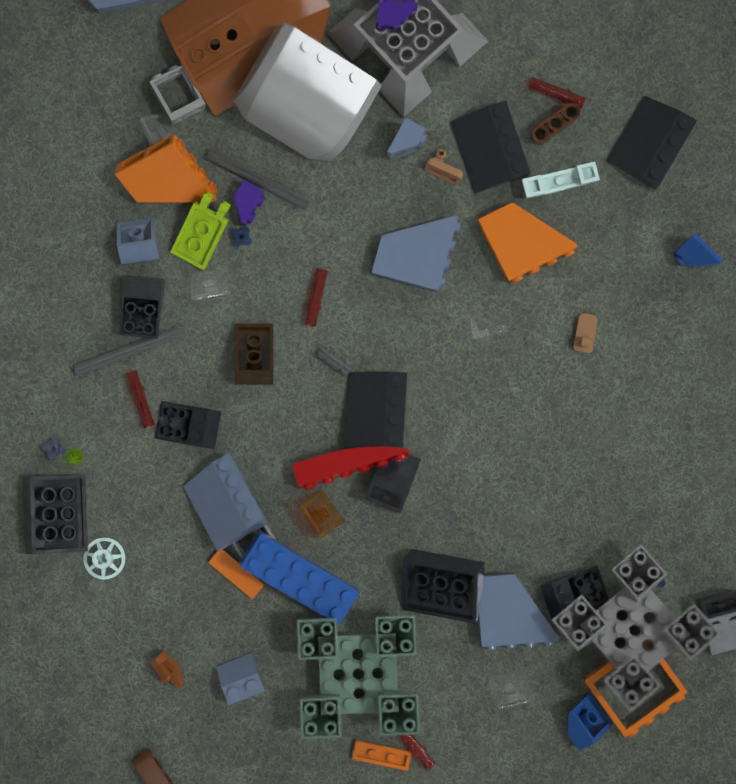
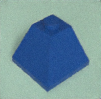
[673,233,723,267]
[568,692,613,750]

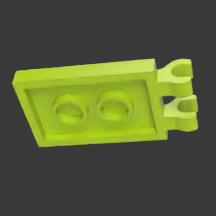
[171,192,231,270]

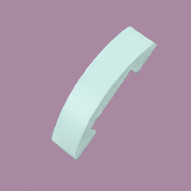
[522,161,600,198]

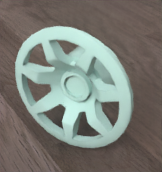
[83,538,125,580]

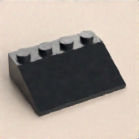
[606,96,697,190]
[451,100,531,194]
[345,371,407,449]
[23,474,88,555]
[403,549,485,624]

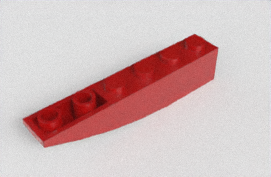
[292,447,411,490]

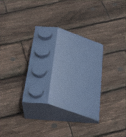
[183,453,268,552]

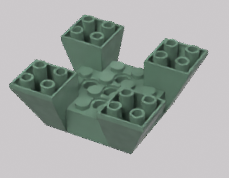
[297,615,420,739]

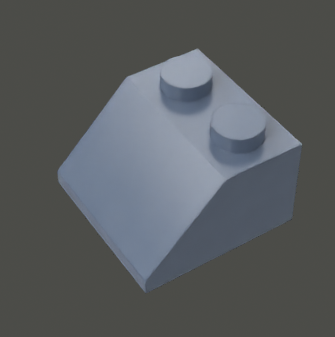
[387,118,427,159]
[117,218,159,265]
[216,653,266,705]

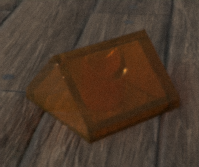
[298,490,345,539]

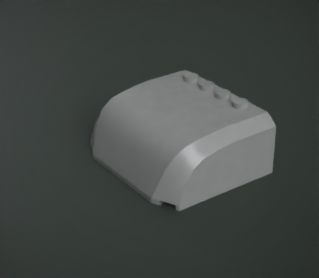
[233,23,382,161]

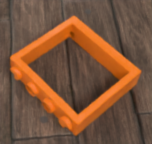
[583,641,688,738]

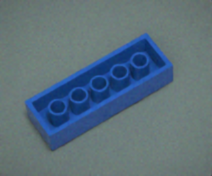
[239,530,360,625]

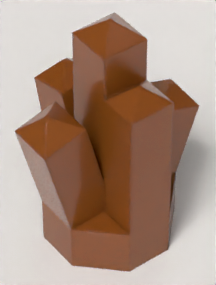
[149,651,185,688]

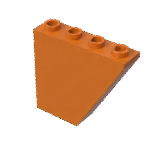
[115,134,218,203]
[477,202,578,284]

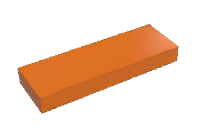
[208,549,265,599]
[351,739,412,771]

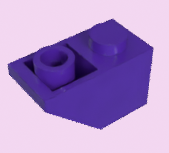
[378,0,418,30]
[234,180,266,226]

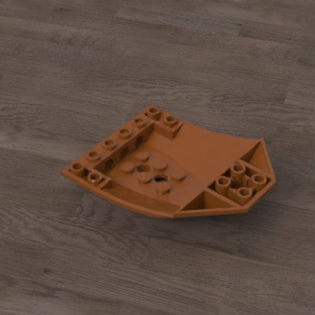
[160,0,331,116]

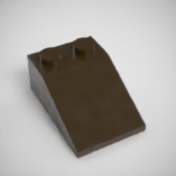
[234,323,273,385]

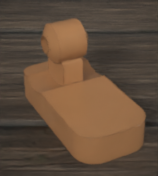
[424,149,464,185]
[573,314,598,353]

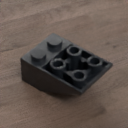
[119,275,165,339]
[155,401,221,449]
[365,455,421,513]
[540,565,609,622]
[696,590,736,656]

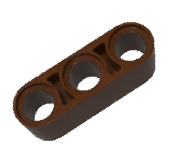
[531,103,580,145]
[132,749,173,784]

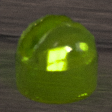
[66,449,84,466]

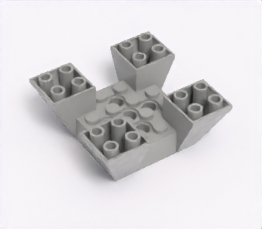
[327,0,488,118]
[552,545,721,712]

